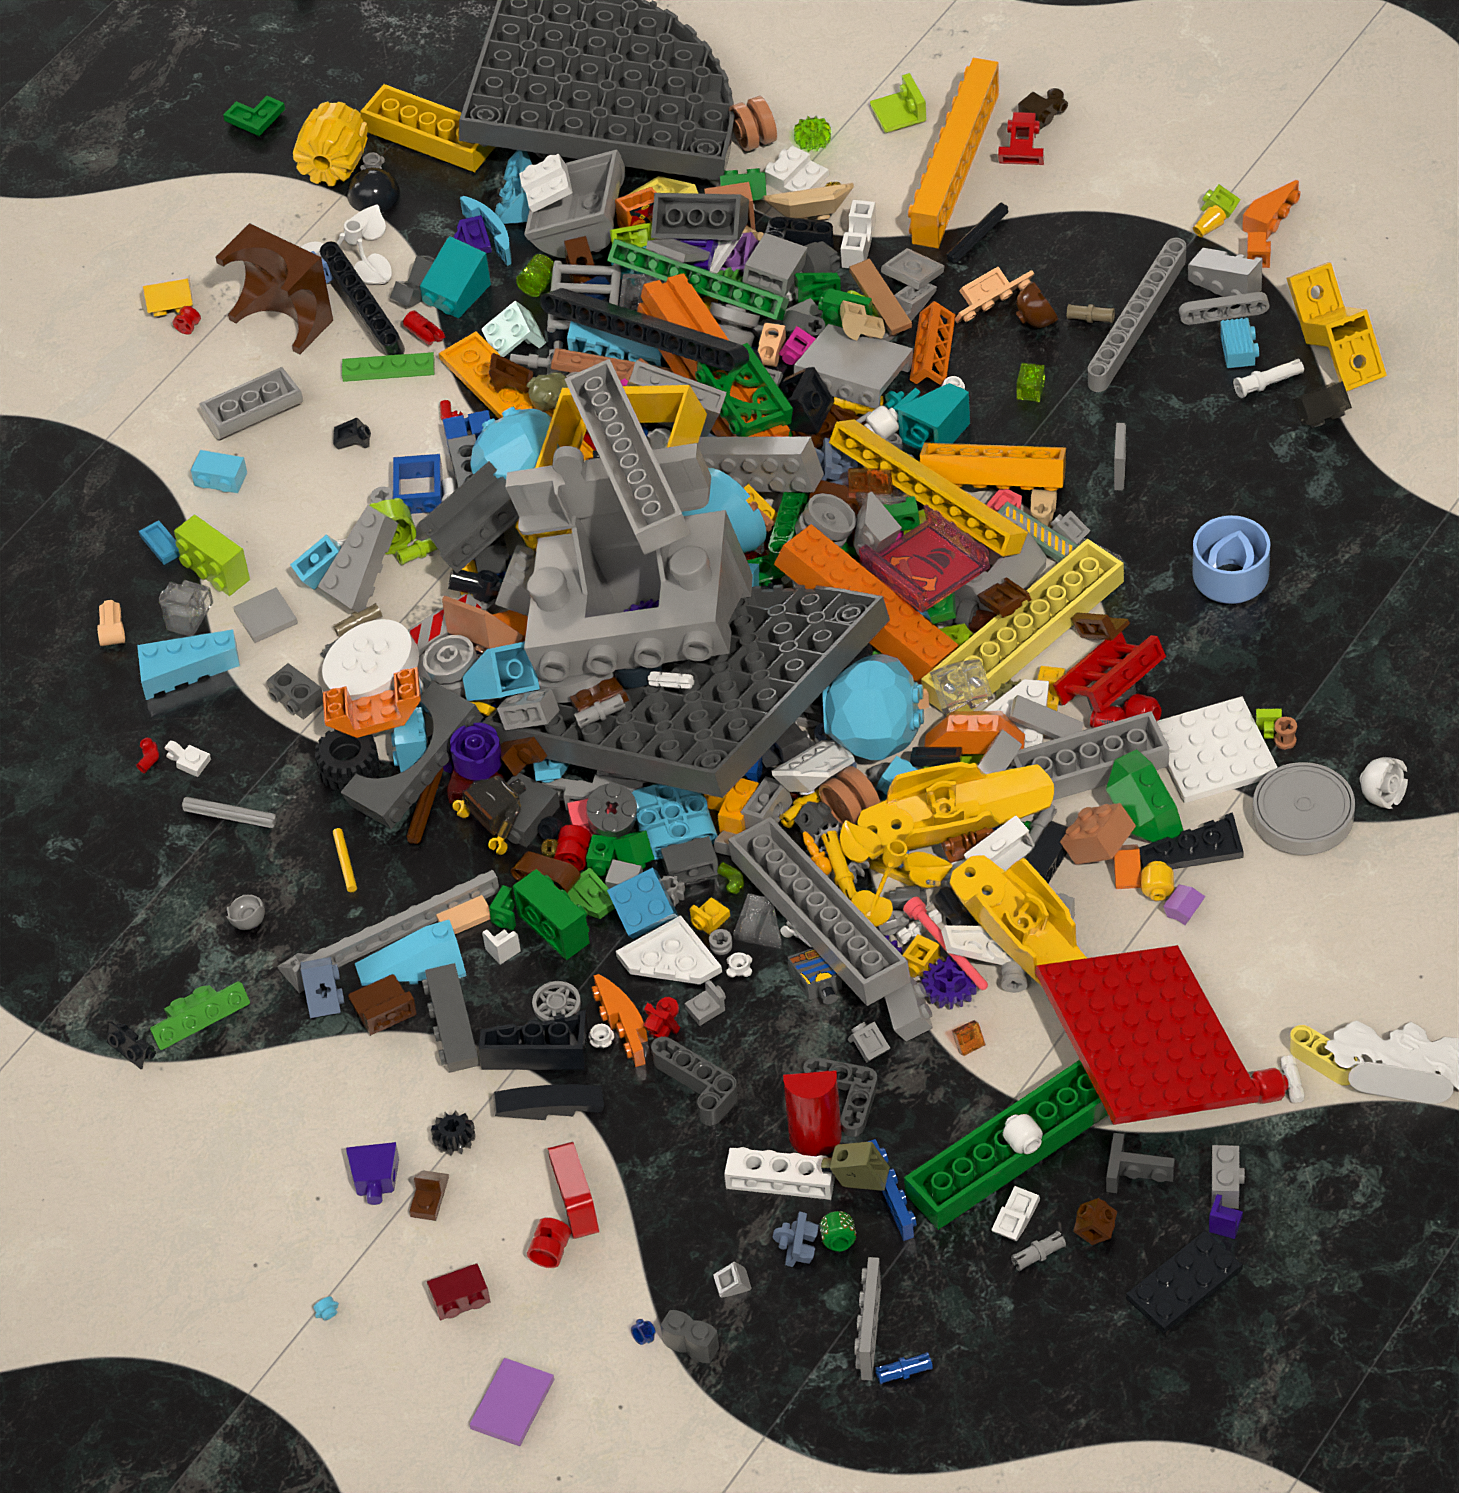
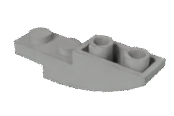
[542,775,644,810]

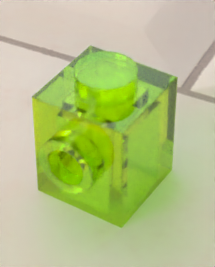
[1017,363,1045,402]

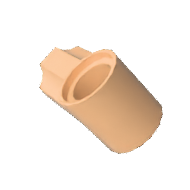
[98,600,125,646]

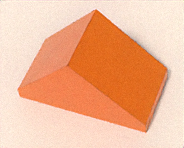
[1113,844,1141,889]

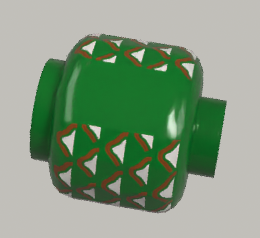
[820,1211,856,1251]

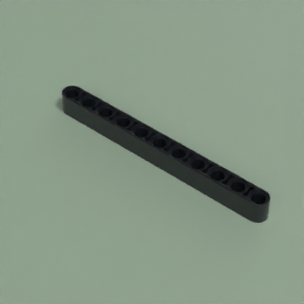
[540,288,749,371]

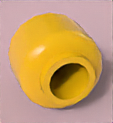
[1141,861,1175,901]

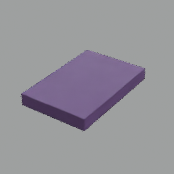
[470,1358,555,1446]

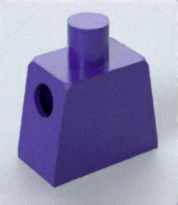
[346,1142,399,1205]

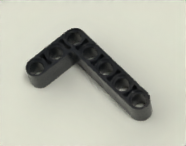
[763,216,834,292]

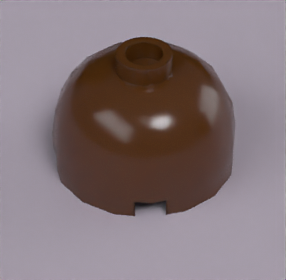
[1016,281,1059,329]

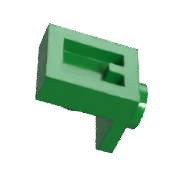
[489,885,516,930]

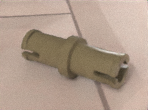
[1067,304,1115,323]
[333,603,383,638]

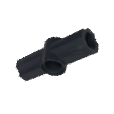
[448,569,504,602]
[934,886,978,926]

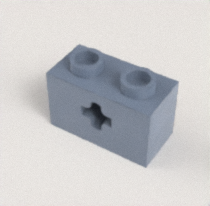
[300,957,345,1018]

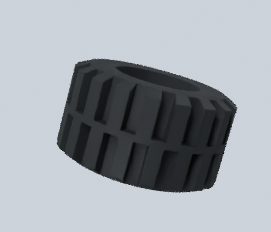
[315,729,380,792]

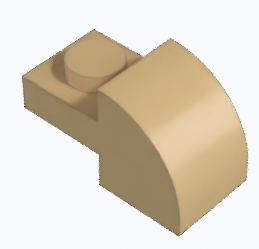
[840,300,885,341]

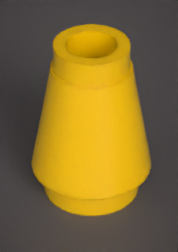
[1193,205,1226,237]

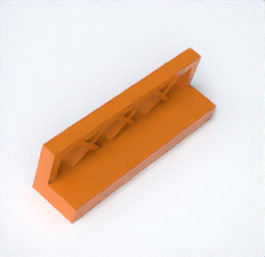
[910,301,955,386]

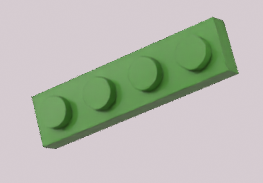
[342,352,435,382]

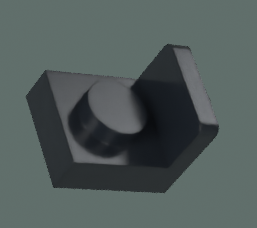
[333,418,371,450]

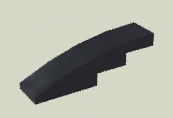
[493,1084,604,1120]

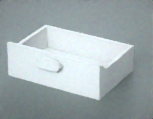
[964,816,1035,871]

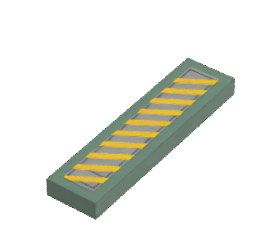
[998,501,1078,562]

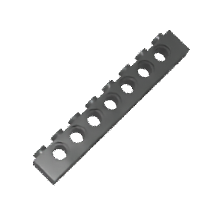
[448,434,510,574]

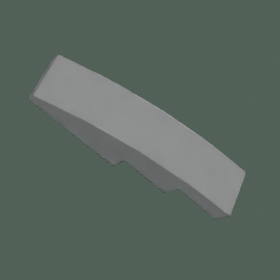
[875,283,937,341]

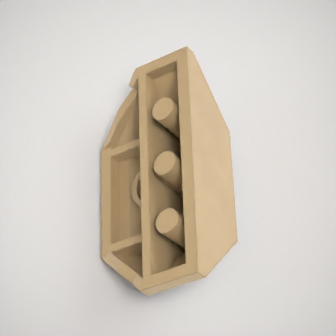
[763,183,854,220]

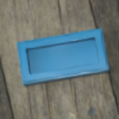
[139,520,180,565]

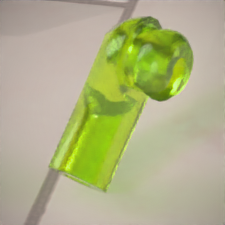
[717,862,744,894]

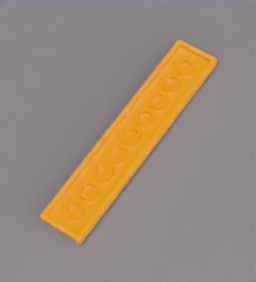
[439,332,594,460]

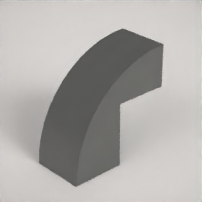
[390,256,435,307]

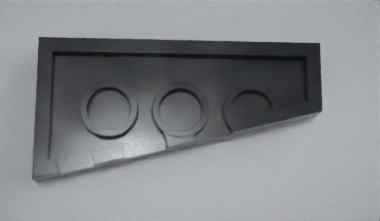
[1139,812,1244,870]

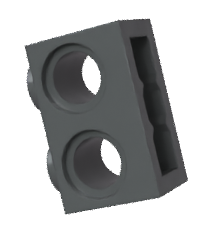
[267,663,323,720]

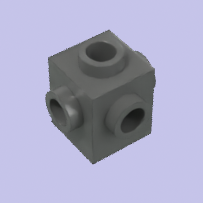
[794,801,838,835]

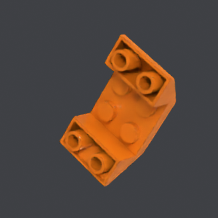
[323,667,421,738]

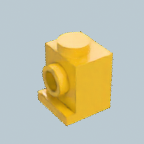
[902,934,940,978]

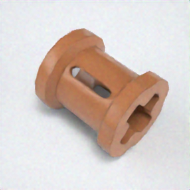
[1274,717,1297,750]

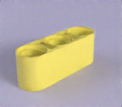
[1290,1025,1357,1086]

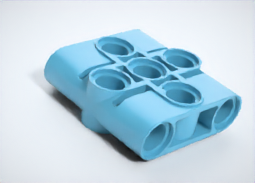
[632,784,718,860]

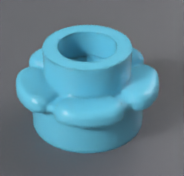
[313,1296,339,1321]

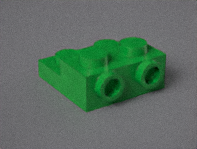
[818,288,873,328]

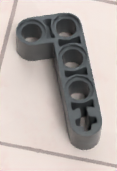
[651,1037,738,1126]

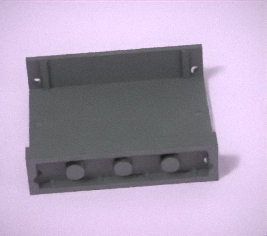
[418,461,519,573]

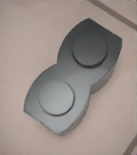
[660,1310,719,1363]

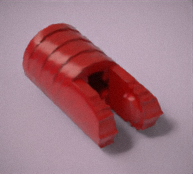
[403,310,445,345]

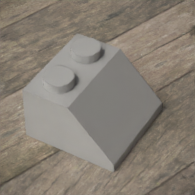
[854,492,902,564]

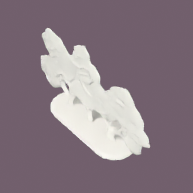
[1325,1021,1459,1104]

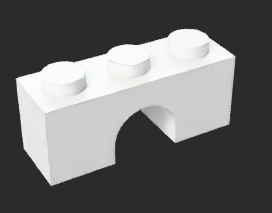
[841,200,876,268]

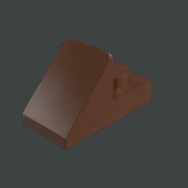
[489,353,533,394]
[501,737,547,776]
[409,1170,449,1221]

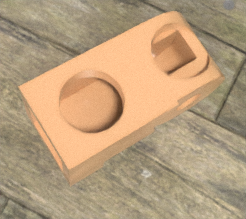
[758,323,786,367]

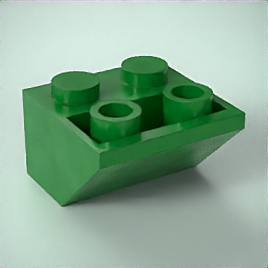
[720,168,767,200]

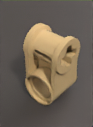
[1030,489,1057,528]

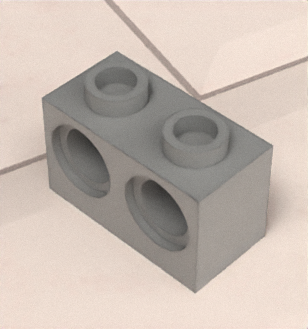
[497,689,560,730]

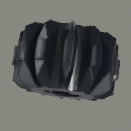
[431,1110,476,1156]

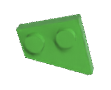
[568,868,615,919]

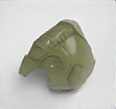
[526,372,568,412]

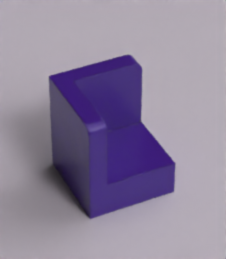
[1209,1194,1243,1239]

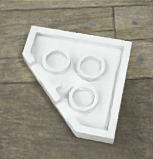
[983,679,1049,748]
[616,915,722,984]

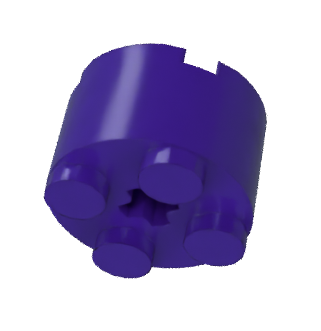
[450,723,502,782]

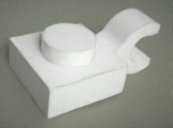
[165,741,211,777]

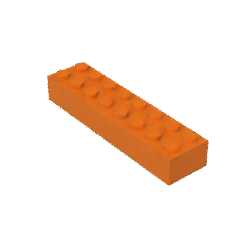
[774,524,959,684]

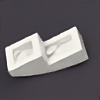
[991,1186,1040,1241]

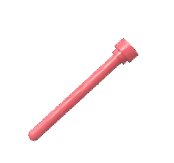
[903,897,988,990]

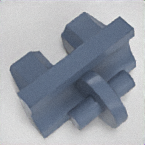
[815,438,843,481]
[773,1211,819,1267]

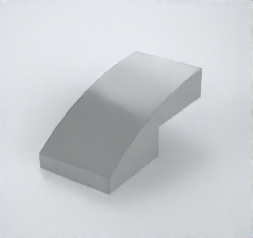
[977,729,1022,774]

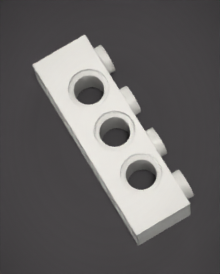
[725,1147,835,1200]

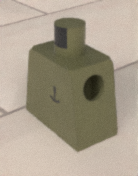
[821,1142,890,1191]

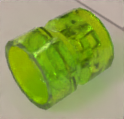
[516,254,554,297]

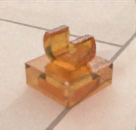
[952,1020,986,1056]

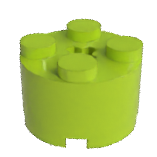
[369,498,416,554]

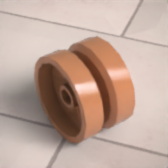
[729,95,777,152]
[819,766,880,826]

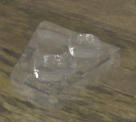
[733,893,782,949]

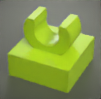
[1256,709,1282,739]

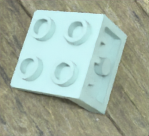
[482,301,546,357]

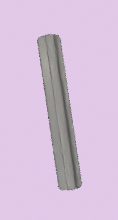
[182,797,277,828]

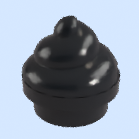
[538,816,563,841]

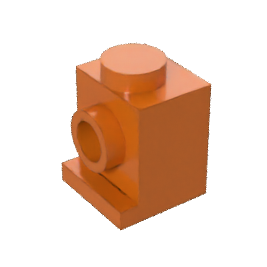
[1247,232,1271,268]

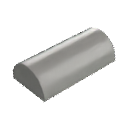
[199,367,303,440]

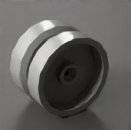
[709,302,760,347]
[795,493,857,549]
[423,635,479,697]

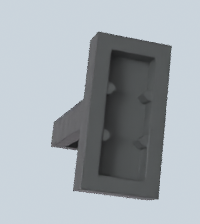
[1106,1133,1175,1193]

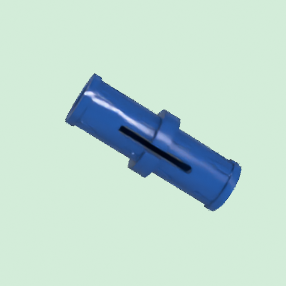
[875,1352,933,1384]

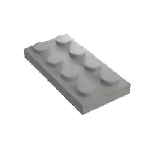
[855,1257,881,1380]

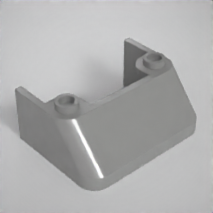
[954,512,1046,612]

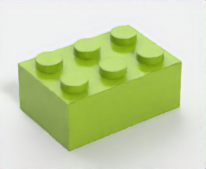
[174,514,250,597]

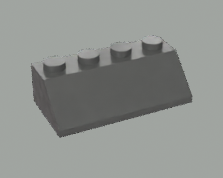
[651,193,749,241]

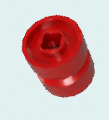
[553,825,592,871]
[527,1218,571,1268]

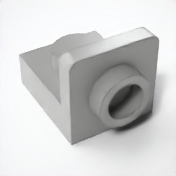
[1050,510,1090,544]
[685,980,726,1026]
[848,1022,890,1063]

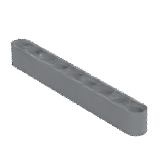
[1088,238,1186,392]

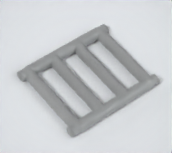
[547,261,621,333]

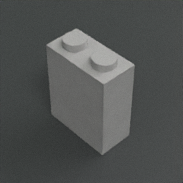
[742,233,808,297]

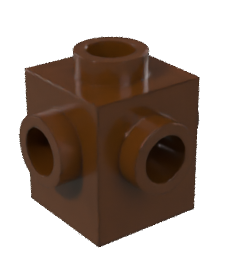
[1073,1198,1117,1245]

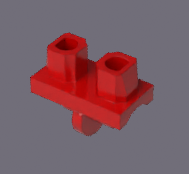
[643,997,680,1039]

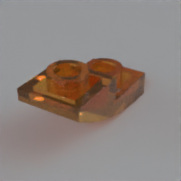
[848,468,893,494]

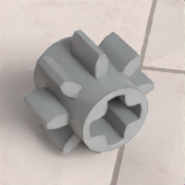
[661,876,685,907]

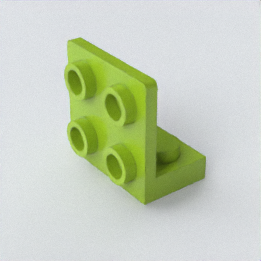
[870,73,926,132]

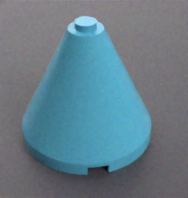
[682,468,766,553]

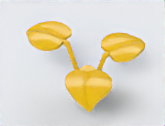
[840,820,953,927]

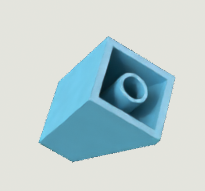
[463,641,540,701]

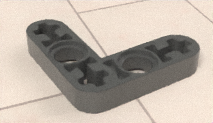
[803,1057,878,1137]

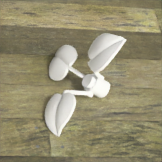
[301,205,392,284]

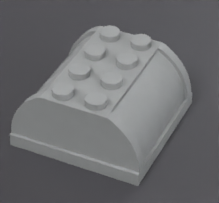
[524,150,625,258]

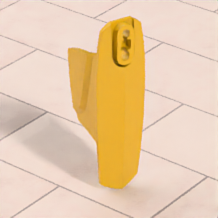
[857,762,1054,850]
[949,855,1087,986]

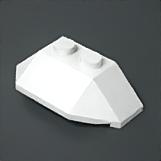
[772,740,855,795]

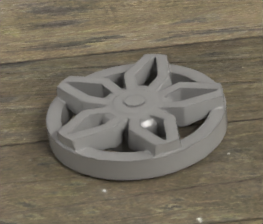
[532,981,581,1021]

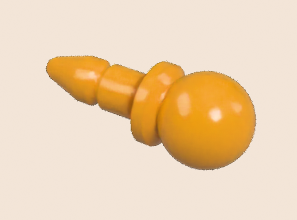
[803,831,832,875]

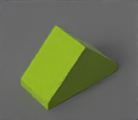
[609,223,655,247]

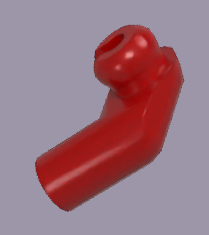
[440,400,464,421]
[136,737,159,773]

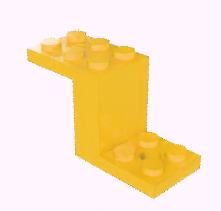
[1286,262,1387,392]

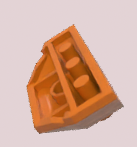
[924,711,1025,754]

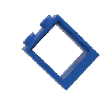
[393,454,443,514]

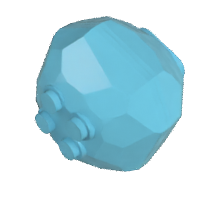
[471,407,560,479]
[823,654,924,760]

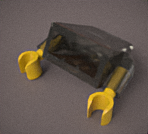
[452,776,526,855]

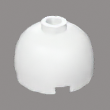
[1360,757,1408,809]

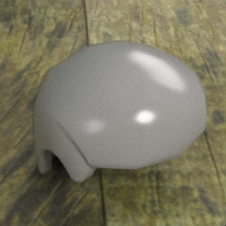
[226,895,265,930]

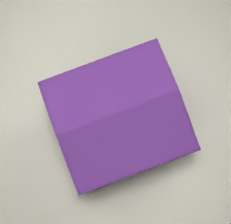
[1163,884,1206,925]

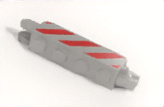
[408,594,498,657]

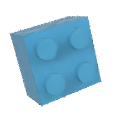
[607,868,679,939]

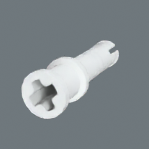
[1233,359,1304,398]

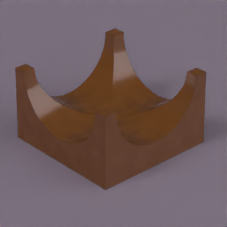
[215,223,334,355]

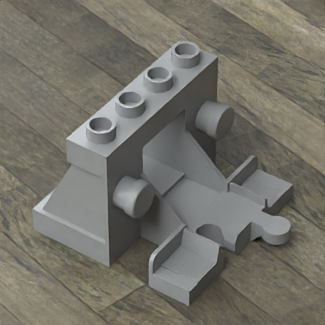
[505,443,753,681]

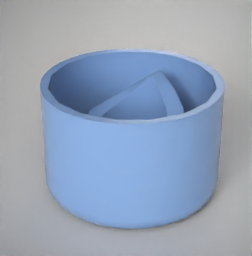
[1193,516,1270,604]

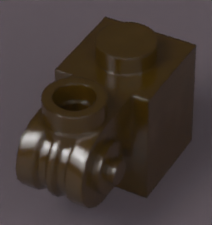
[1018,88,1068,130]

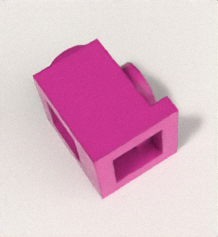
[779,326,816,365]

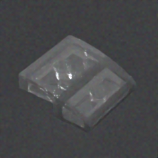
[930,659,994,715]

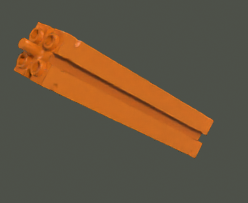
[637,273,790,437]

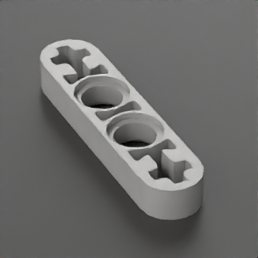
[1179,292,1270,325]

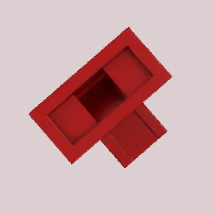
[998,112,1044,165]

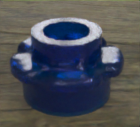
[631,1319,656,1345]

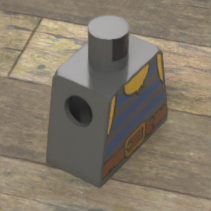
[787,948,843,1005]

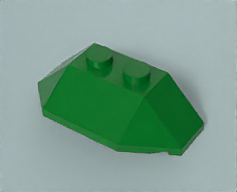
[1105,749,1184,843]

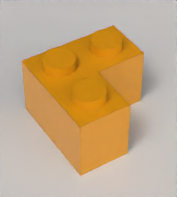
[704,778,759,834]

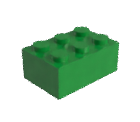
[513,869,590,960]

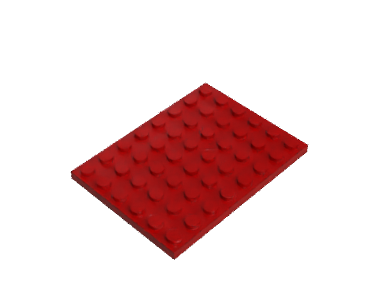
[1035,945,1260,1125]

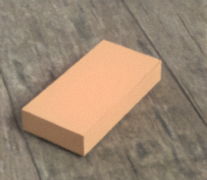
[436,895,491,934]

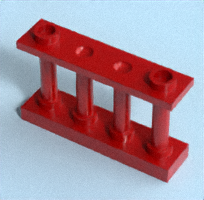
[1053,632,1166,712]

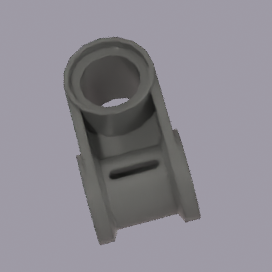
[782,310,825,342]

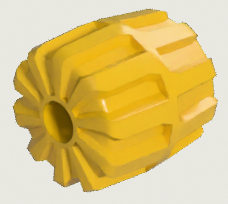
[293,101,368,186]

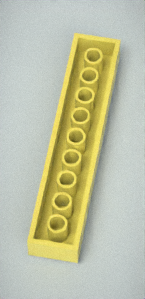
[921,539,1124,715]

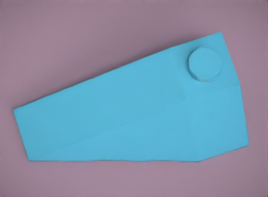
[355,920,467,986]

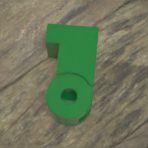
[883,496,921,531]

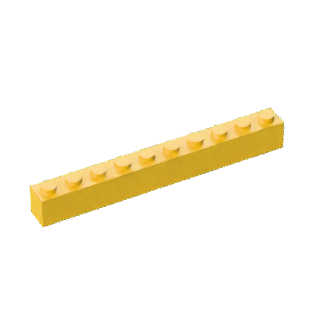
[829,420,1028,556]

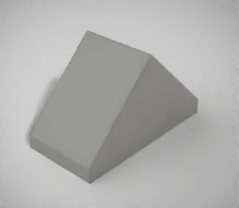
[277,953,316,993]

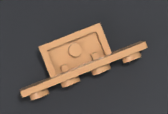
[955,267,1034,323]

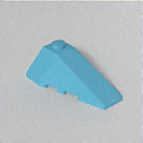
[495,150,532,224]

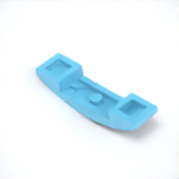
[460,196,512,266]

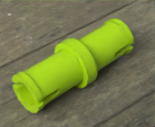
[395,537,438,565]

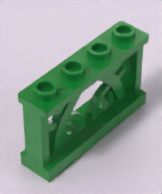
[695,343,793,437]

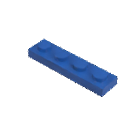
[868,1139,917,1241]

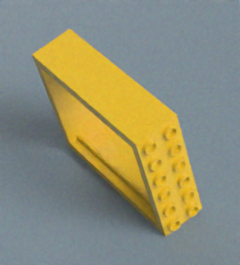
[515,385,707,551]

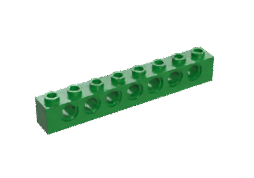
[607,239,790,321]

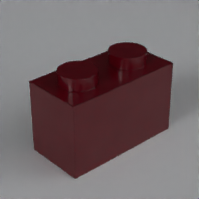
[427,1263,491,1321]

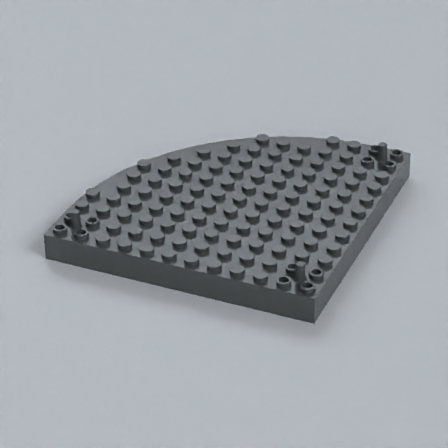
[459,0,734,181]
[482,585,890,798]

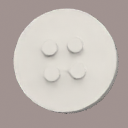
[322,619,419,701]

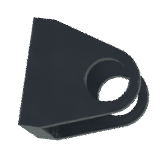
[781,367,835,434]

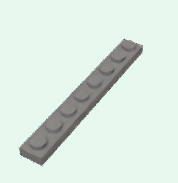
[311,870,500,967]

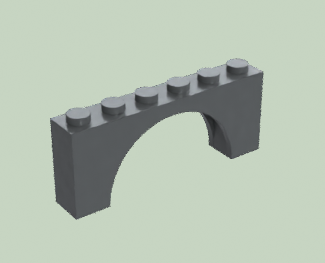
[341,681,483,829]

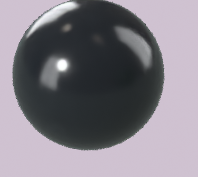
[347,167,400,212]

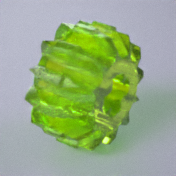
[794,115,831,152]

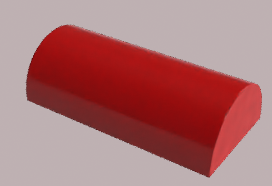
[783,1070,842,1157]

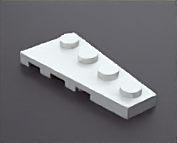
[941,925,1014,965]

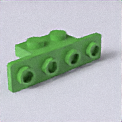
[150,981,250,1050]

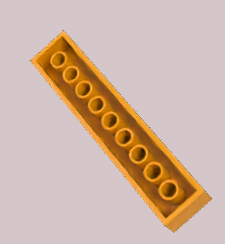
[908,58,999,248]

